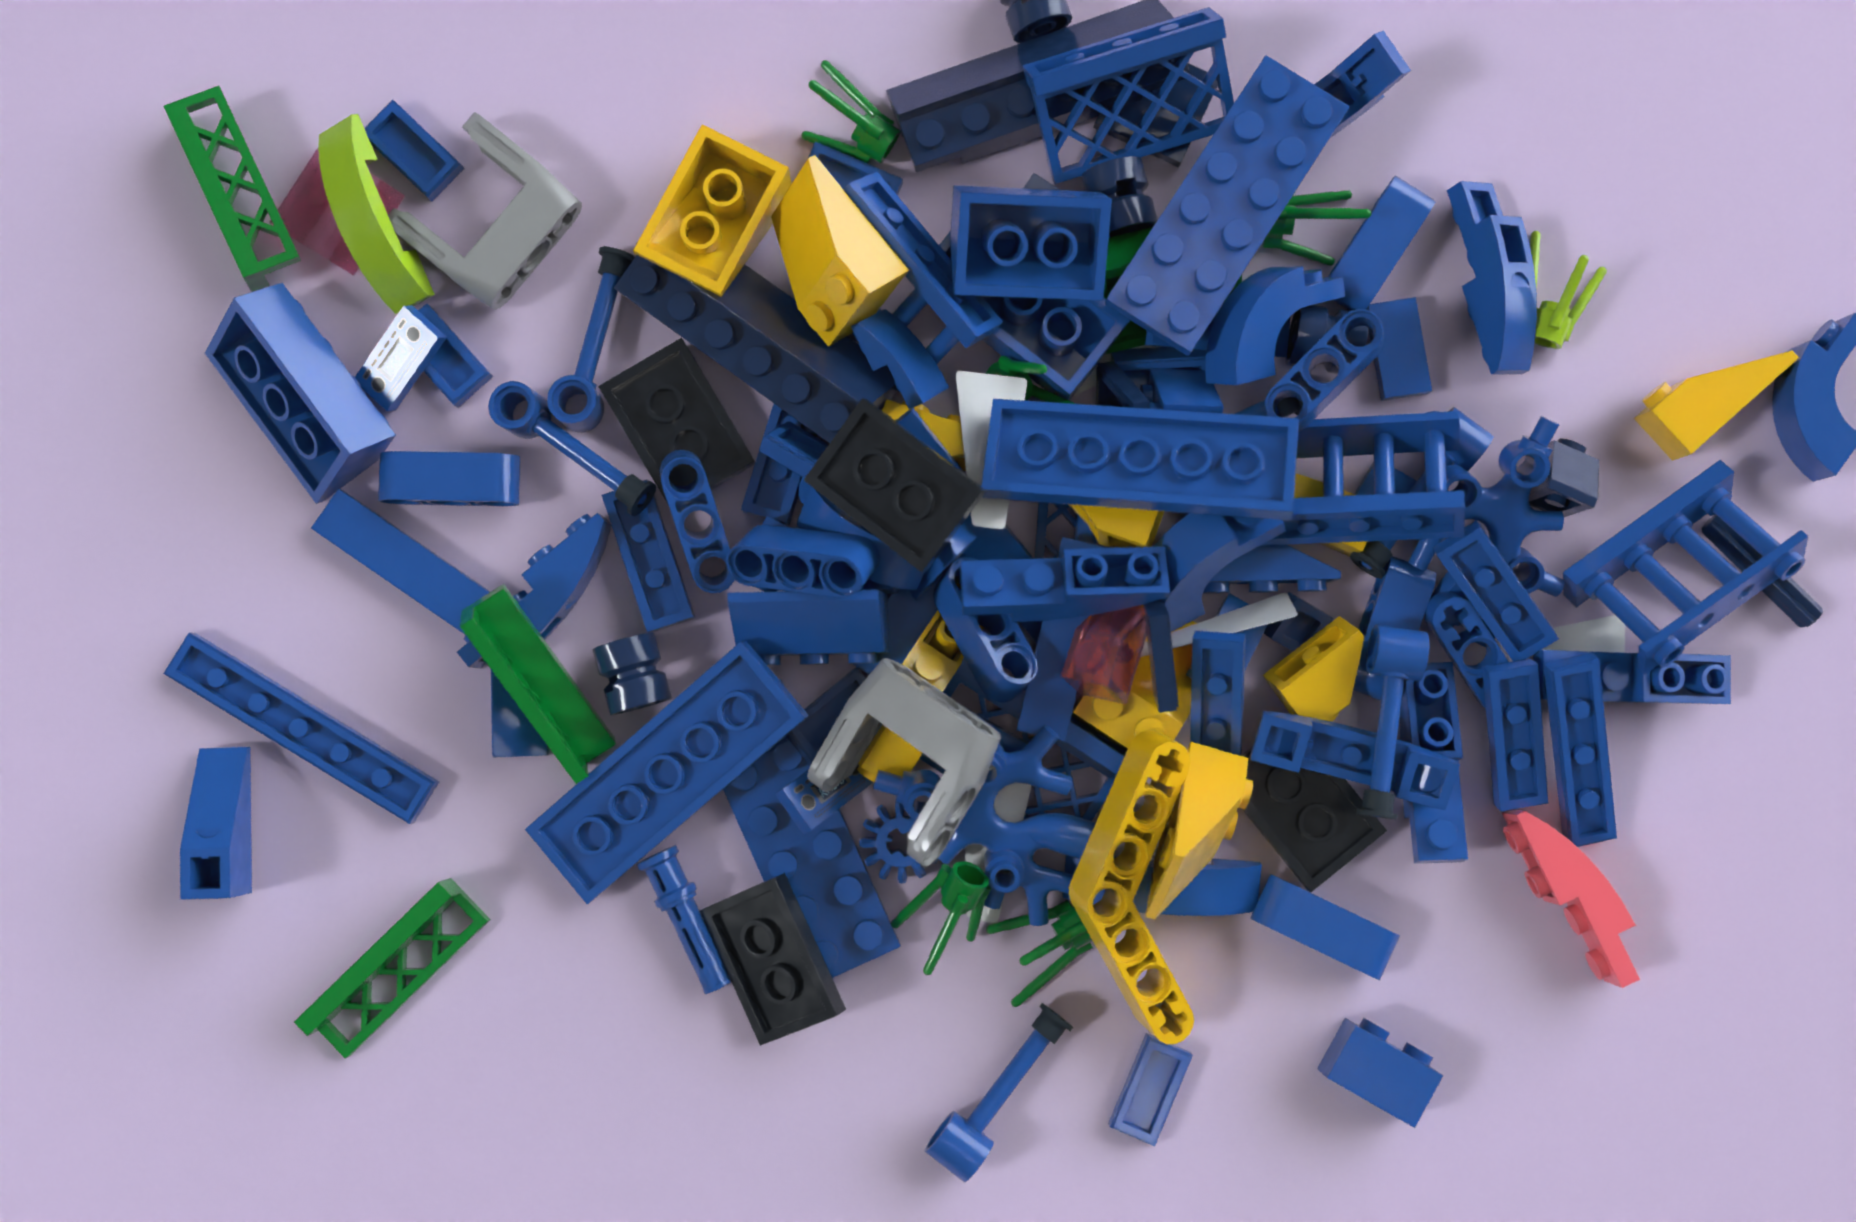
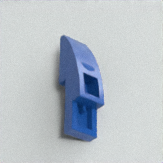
[1447,181,1537,375]
[457,513,612,669]
[960,546,1170,622]
[1533,650,1731,704]
[1400,662,1468,864]

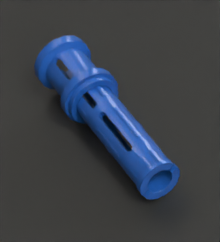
[636,845,731,994]

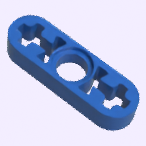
[1425,591,1509,709]

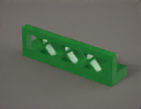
[163,86,301,292]
[460,584,616,784]
[294,878,491,1059]

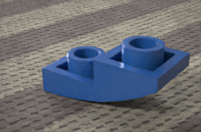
[851,309,950,409]

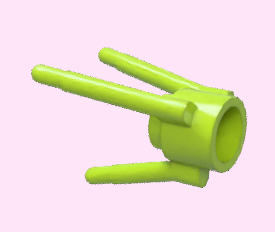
[1530,231,1607,349]

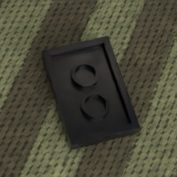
[598,337,755,506]
[804,398,987,573]
[1242,746,1387,892]
[700,873,846,1046]

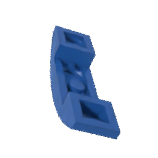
[1250,711,1460,810]
[1062,852,1262,916]

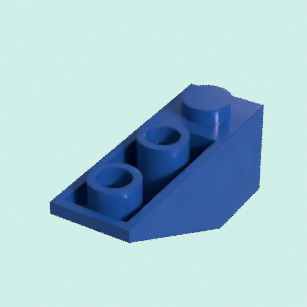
[1203,545,1341,594]
[180,747,252,900]

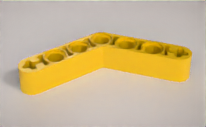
[1069,730,1194,1044]

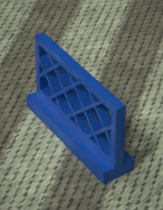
[1023,7,1234,184]
[919,658,1127,821]

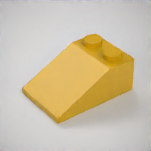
[633,124,791,297]
[771,155,909,347]
[1072,604,1197,761]
[1145,742,1253,919]

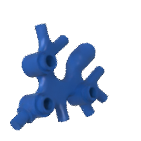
[1408,416,1565,647]
[873,725,1096,926]

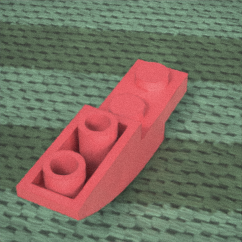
[1502,809,1640,988]

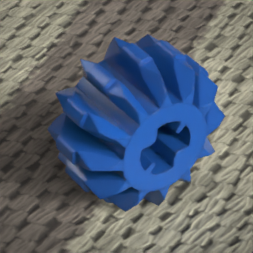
[859,802,939,884]

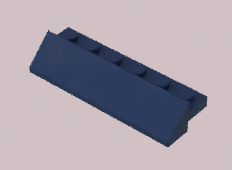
[886,0,1190,173]
[614,243,898,443]

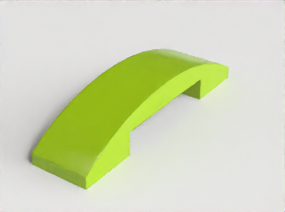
[318,114,435,314]

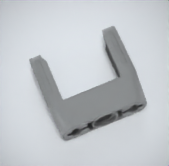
[388,112,582,310]
[808,658,1001,867]

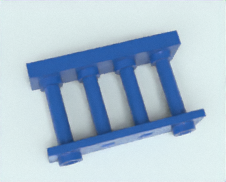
[844,172,1003,392]
[1260,411,1465,546]
[1563,460,1809,675]

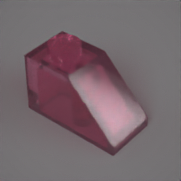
[1061,606,1147,704]

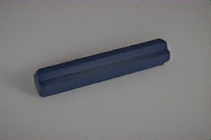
[1701,515,1823,628]

